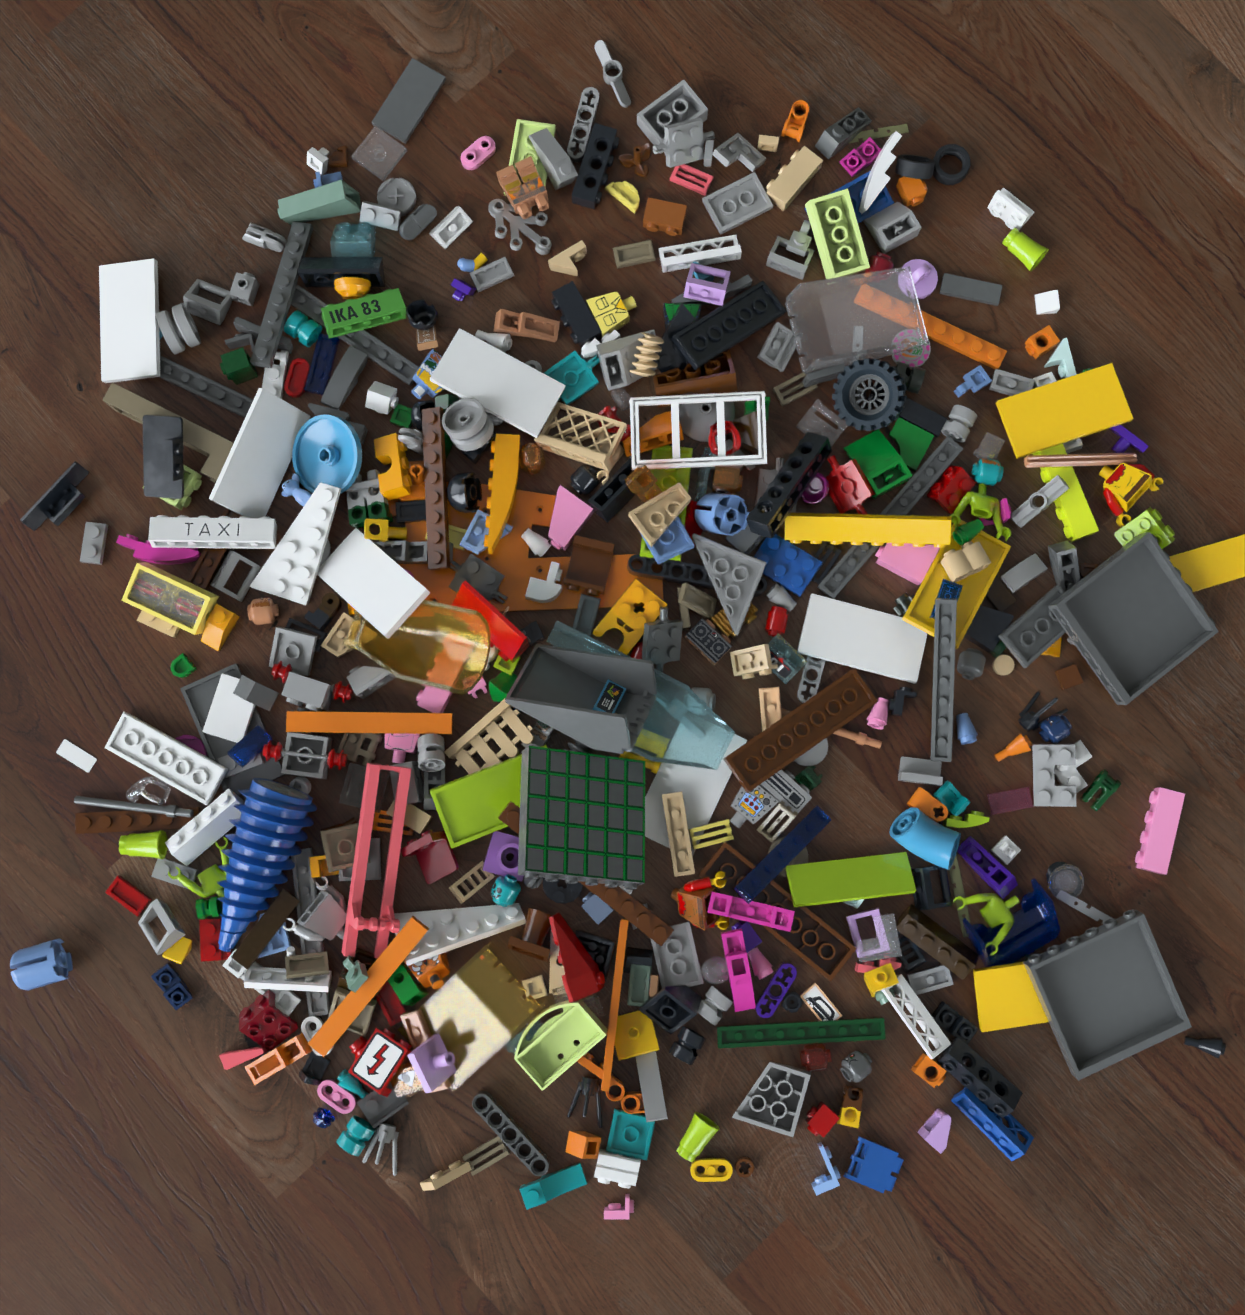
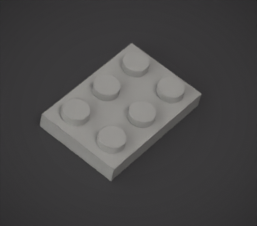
[702,172,773,235]
[651,922,704,989]

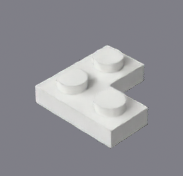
[1054,740,1092,793]

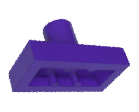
[1109,424,1148,453]

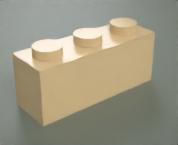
[766,146,823,212]

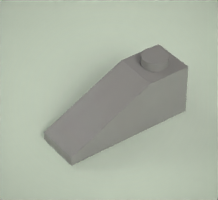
[529,128,578,190]

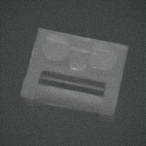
[796,399,848,447]

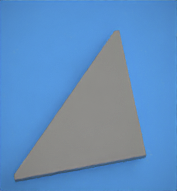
[692,533,767,636]

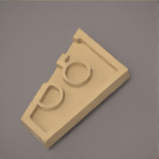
[628,482,691,547]

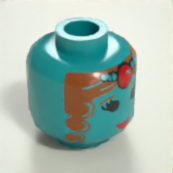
[972,458,1004,486]

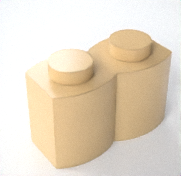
[940,541,991,583]

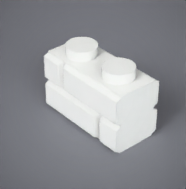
[594,1149,641,1189]

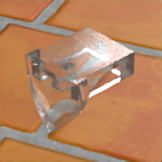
[973,432,1005,460]

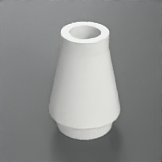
[521,528,551,557]

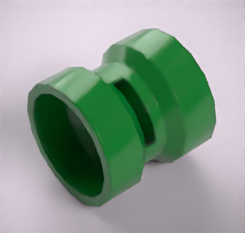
[196,896,222,920]

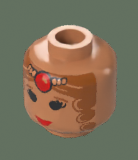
[247,597,279,625]

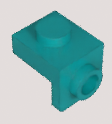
[933,781,970,816]

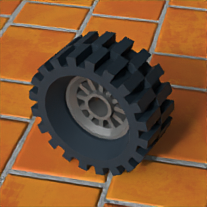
[832,359,907,431]

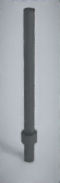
[74,796,194,818]

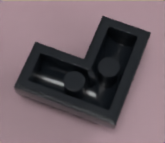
[575,929,616,982]

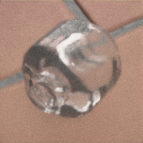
[701,956,729,985]

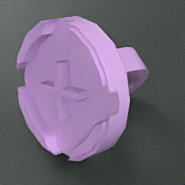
[898,259,938,299]

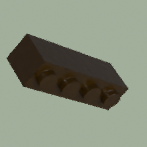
[895,904,978,980]

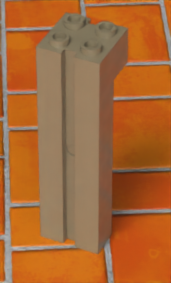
[103,383,234,483]

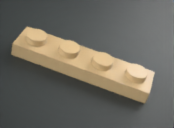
[662,791,695,877]

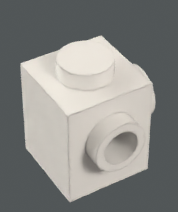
[365,381,399,415]

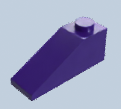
[957,836,1018,899]

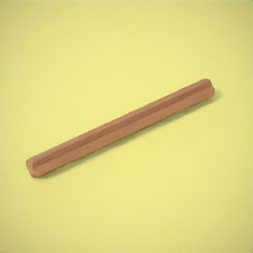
[1024,453,1138,468]

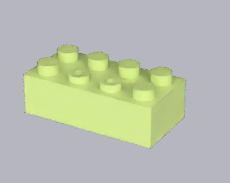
[514,999,607,1091]

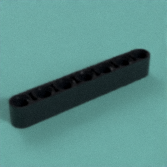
[627,554,767,597]

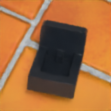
[888,687,917,717]

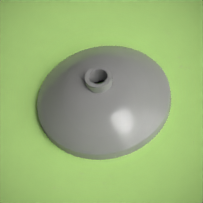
[679,401,735,442]

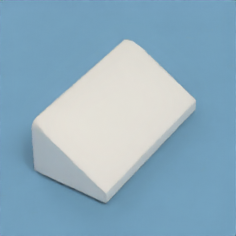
[429,206,473,249]

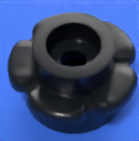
[782,992,803,1013]

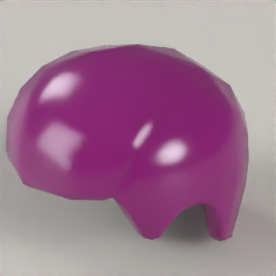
[801,472,829,504]

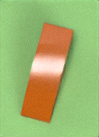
[245,1033,313,1085]

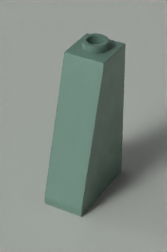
[277,180,361,225]

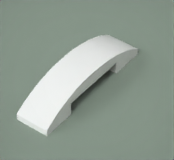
[222,949,301,1016]

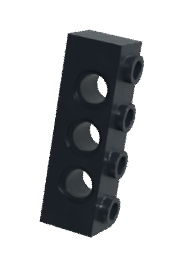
[571,123,620,210]
[937,1037,1023,1118]

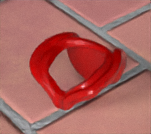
[708,421,741,456]

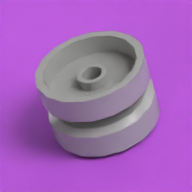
[155,303,201,355]
[442,398,494,451]

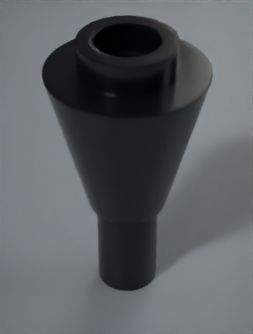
[1184,1036,1226,1059]

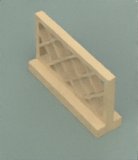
[534,402,627,471]

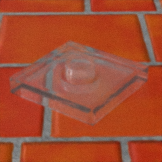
[351,126,407,181]

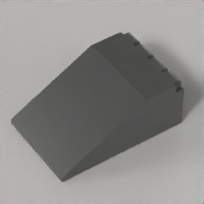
[505,644,657,754]

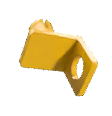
[364,519,407,542]

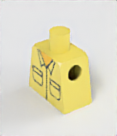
[586,292,637,338]

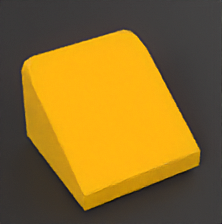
[162,937,192,964]

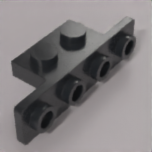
[20,461,89,531]

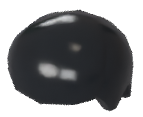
[406,299,438,330]
[411,400,435,431]

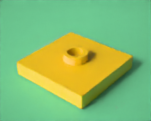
[615,1011,660,1061]

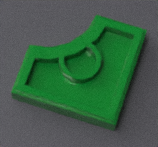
[889,417,934,471]

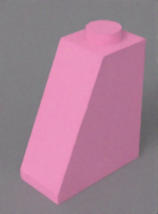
[548,485,594,551]
[875,543,940,585]

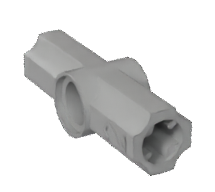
[1011,475,1070,528]

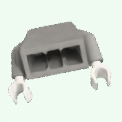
[283,877,347,941]

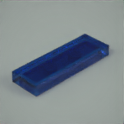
[304,333,340,396]

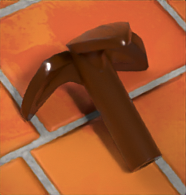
[618,143,651,177]

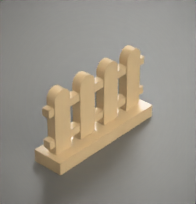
[444,699,534,774]

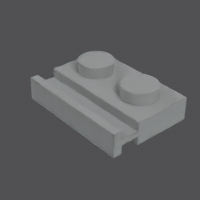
[757,322,801,372]

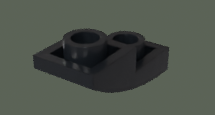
[931,1001,979,1045]

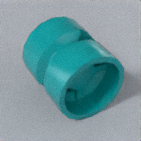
[284,310,322,347]
[336,1115,375,1156]

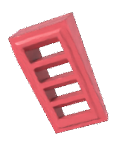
[219,1046,267,1070]

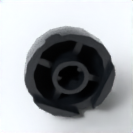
[447,472,482,513]

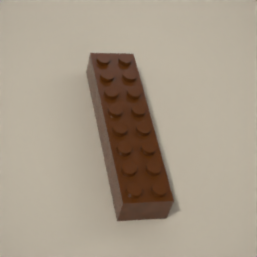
[699,842,857,981]

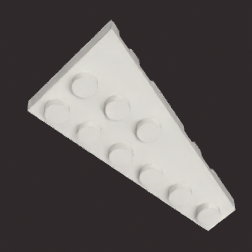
[249,483,341,605]
[394,903,526,966]

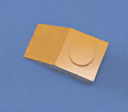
[201,603,239,651]

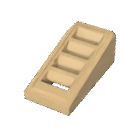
[449,861,495,904]

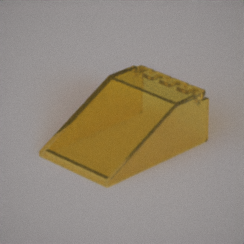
[397,943,545,1092]

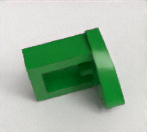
[489,672,518,702]

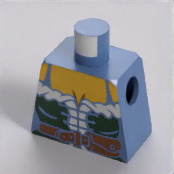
[412,349,444,399]

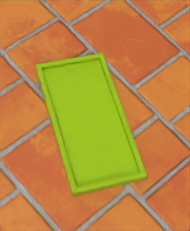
[429,745,547,849]

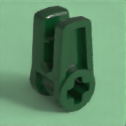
[1080,769,1121,811]

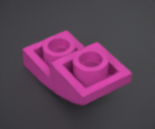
[839,137,881,177]

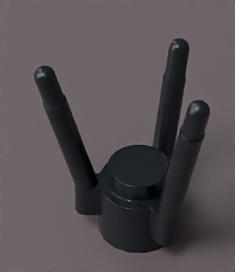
[1018,691,1068,732]
[567,1077,602,1128]

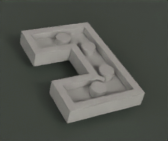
[1032,744,1077,807]

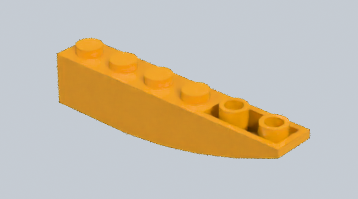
[484,434,520,554]

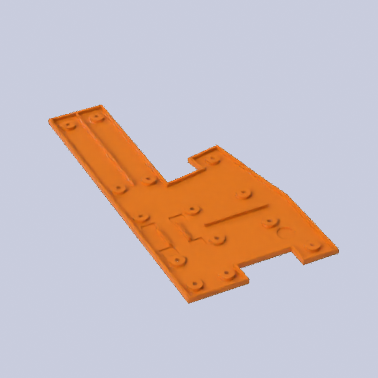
[388,482,664,615]

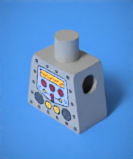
[730,786,779,828]

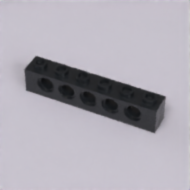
[746,432,832,539]

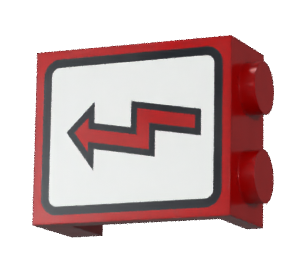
[348,1028,412,1097]

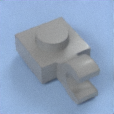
[786,220,812,257]

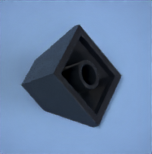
[639,985,702,1035]

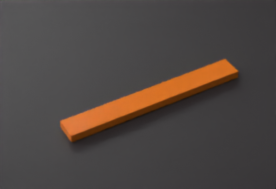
[286,711,453,734]
[308,916,429,1057]
[601,919,629,1092]

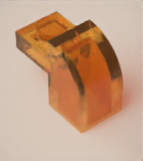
[625,465,662,503]

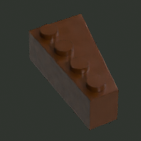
[653,350,738,407]

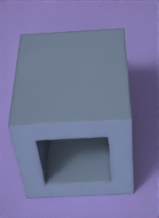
[581,892,613,924]

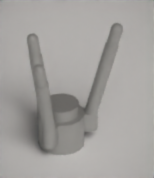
[362,1123,399,1176]

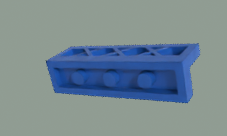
[951,1087,1034,1161]

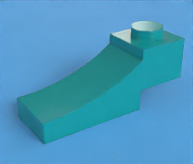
[519,1163,587,1210]

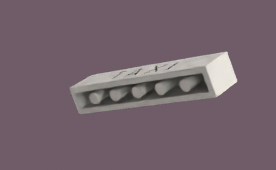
[148,515,277,549]

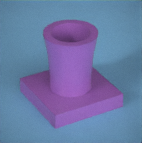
[482,831,524,881]

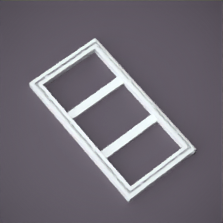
[629,391,767,470]

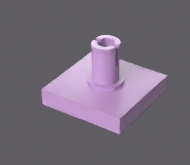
[407,1033,457,1093]

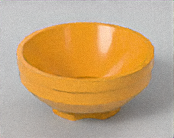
[334,277,371,300]

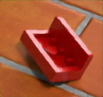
[927,465,976,514]

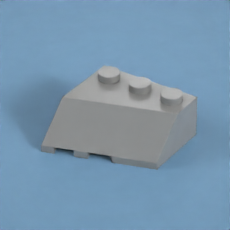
[732,1062,811,1137]

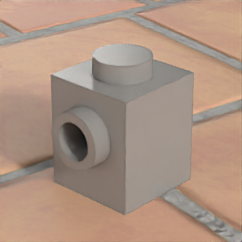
[229,272,260,306]

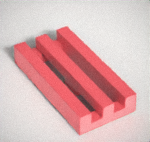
[670,164,714,196]

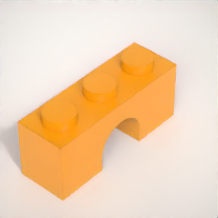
[374,433,412,501]

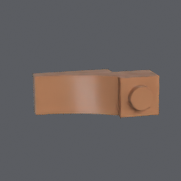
[493,309,560,342]

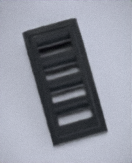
[886,929,925,973]

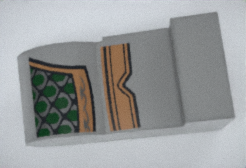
[521,721,554,748]

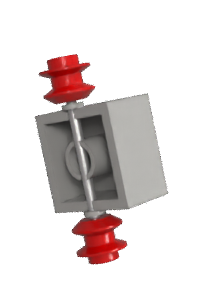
[271,661,353,712]
[263,732,347,779]

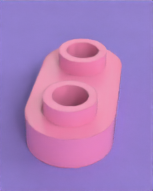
[461,136,496,170]
[317,1079,357,1114]

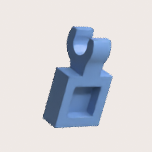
[954,365,992,397]

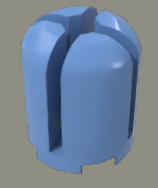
[694,493,750,536]
[10,939,73,990]

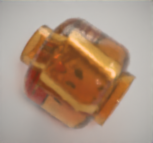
[519,443,546,474]

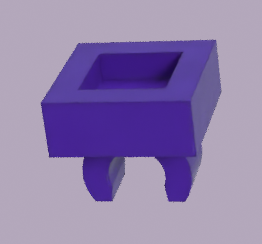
[451,278,476,301]

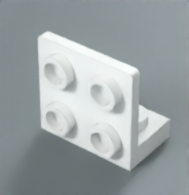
[987,188,1034,231]

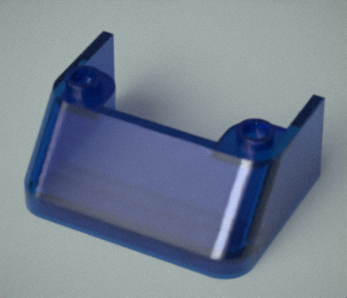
[962,878,1060,967]

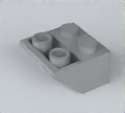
[863,202,921,254]

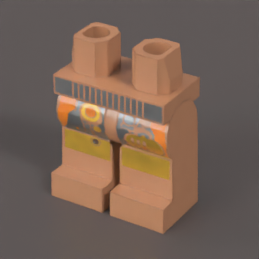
[496,156,549,220]

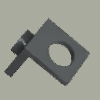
[225,333,256,352]

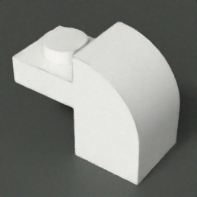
[525,561,563,603]

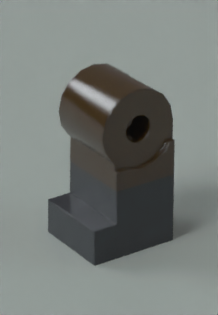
[304,593,342,631]

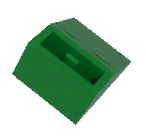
[843,429,912,500]

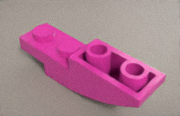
[116,534,201,564]
[721,929,756,1012]

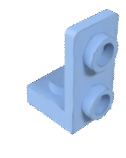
[811,1142,841,1196]

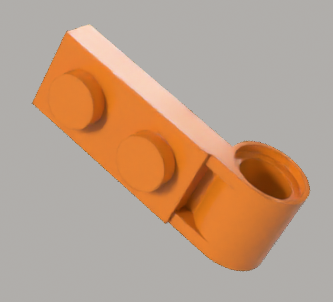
[576,1052,625,1101]

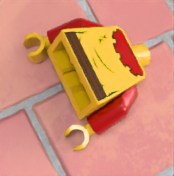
[1099,463,1163,527]

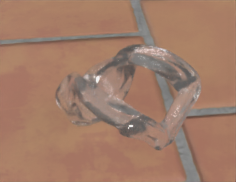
[126,777,171,806]

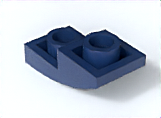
[151,962,193,1010]

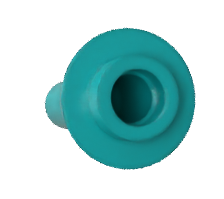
[337,1069,369,1098]

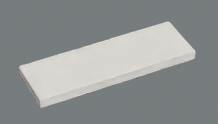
[105,712,228,806]

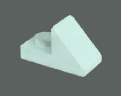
[1044,338,1077,379]

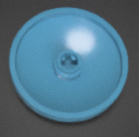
[292,414,362,494]

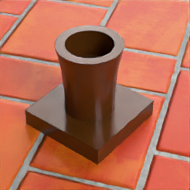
[508,908,552,962]

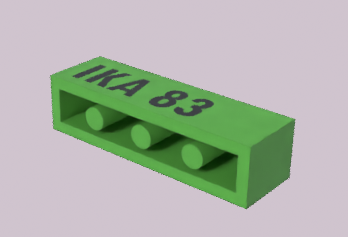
[321,288,406,339]

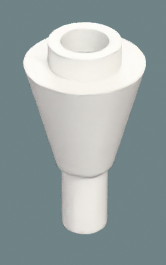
[475,330,512,352]

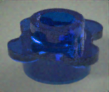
[313,1107,335,1128]

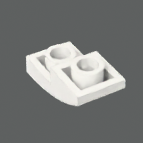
[581,329,621,360]

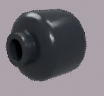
[570,465,599,495]

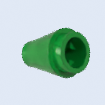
[952,519,984,546]

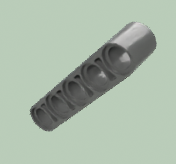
[472,1091,550,1176]

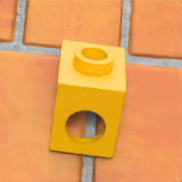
[864,963,899,997]

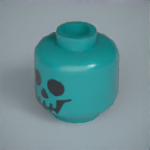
[491,874,521,907]

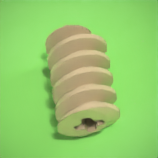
[629,332,664,377]

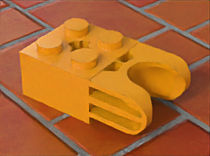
[592,578,668,657]

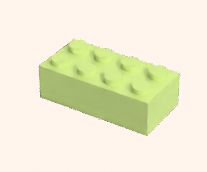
[805,189,870,282]

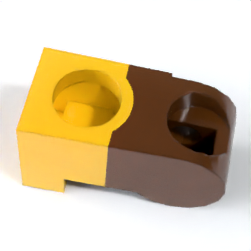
[837,1085,863,1128]

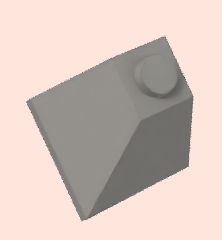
[346,666,397,699]

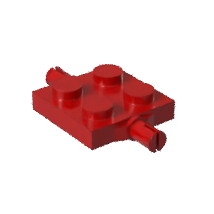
[826,455,875,514]

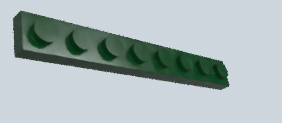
[717,1017,886,1048]

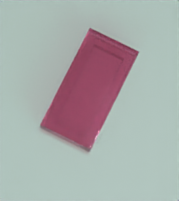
[987,787,1033,815]

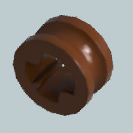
[735,1156,754,1178]

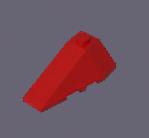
[549,913,605,1003]

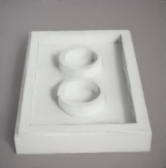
[203,674,256,744]

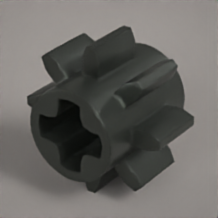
[893,592,915,616]

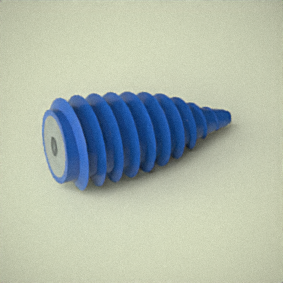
[217,778,317,952]

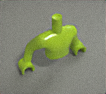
[950,484,1011,541]
[168,837,229,903]
[953,893,1020,956]

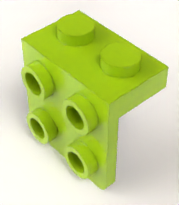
[1115,507,1175,549]

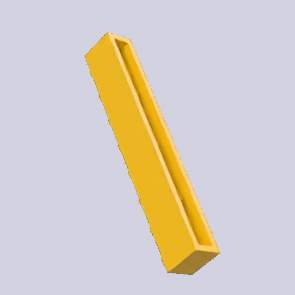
[785,512,952,548]

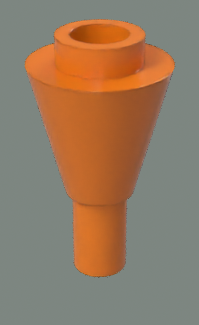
[994,733,1032,762]

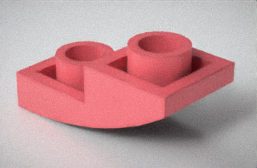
[855,955,902,973]

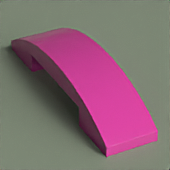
[707,892,795,932]

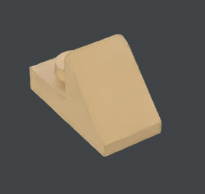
[548,240,587,276]

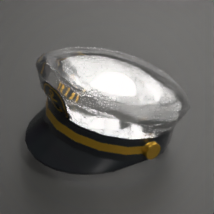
[1046,862,1084,898]

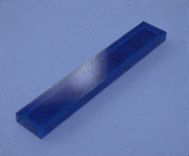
[734,806,831,904]

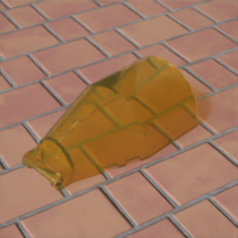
[342,600,490,695]

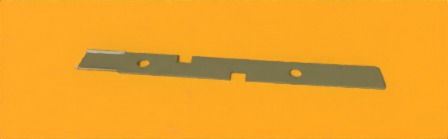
[817,124,909,143]
[949,855,973,937]

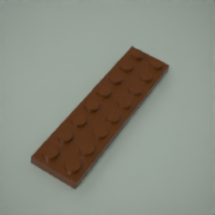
[723,668,878,793]

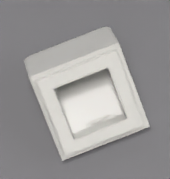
[1035,290,1060,315]

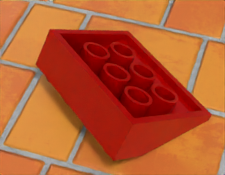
[452,580,530,663]

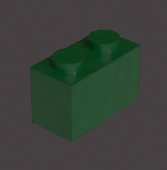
[220,347,259,385]

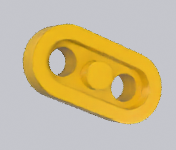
[690,1158,733,1182]

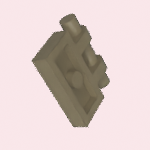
[337,733,383,766]

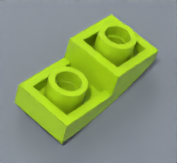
[942,811,990,828]

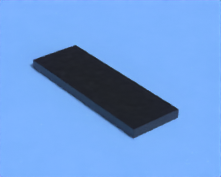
[671,281,787,370]

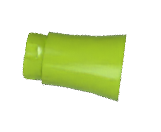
[1002,228,1049,272]
[119,830,168,859]
[676,1112,720,1162]

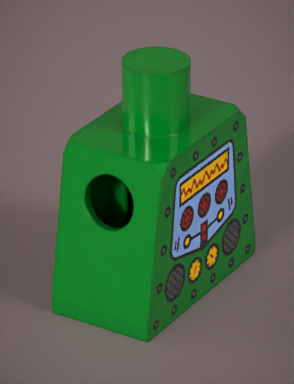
[388,964,429,1006]

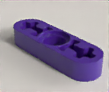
[755,963,797,1018]

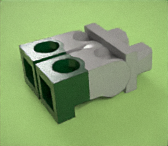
[346,469,393,529]

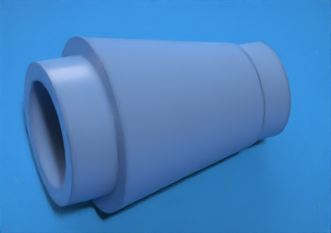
[956,713,978,745]

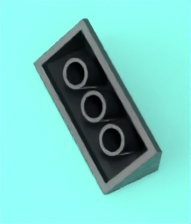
[298,257,385,287]

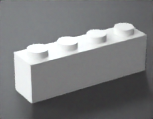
[165,788,245,866]

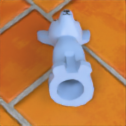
[281,473,312,507]

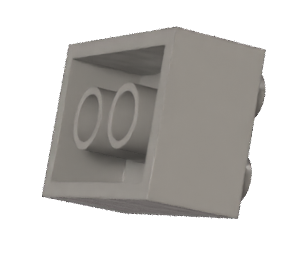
[637,80,708,154]

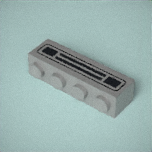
[759,769,812,813]

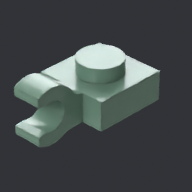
[343,955,368,993]

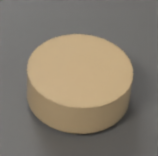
[993,655,1015,676]

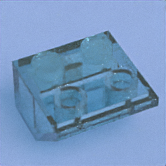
[330,222,375,257]

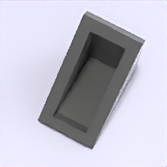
[233,675,279,711]

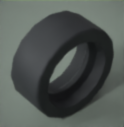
[933,144,971,185]
[895,154,935,179]

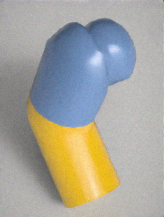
[457,253,488,272]

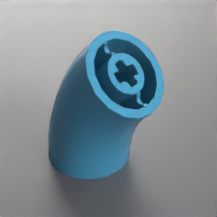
[889,807,961,870]

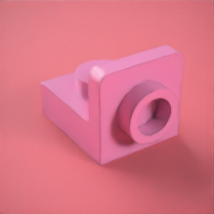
[604,1194,634,1219]

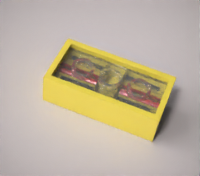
[122,562,219,635]

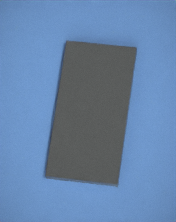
[180,663,286,796]

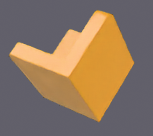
[309,855,339,878]

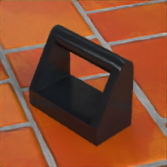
[911,865,952,910]

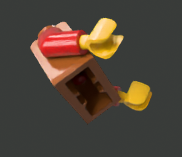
[671,871,730,931]

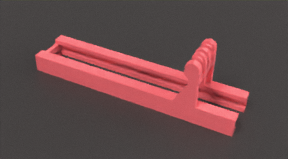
[341,763,411,958]

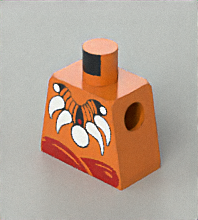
[403,952,450,989]

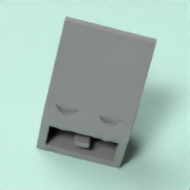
[596,329,657,391]

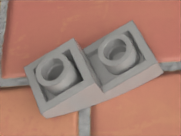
[1000,553,1048,593]

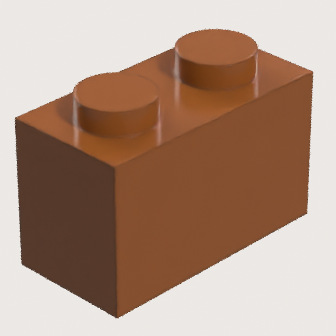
[643,197,687,236]

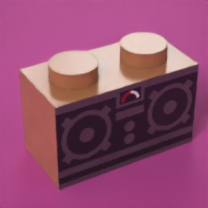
[685,618,732,666]

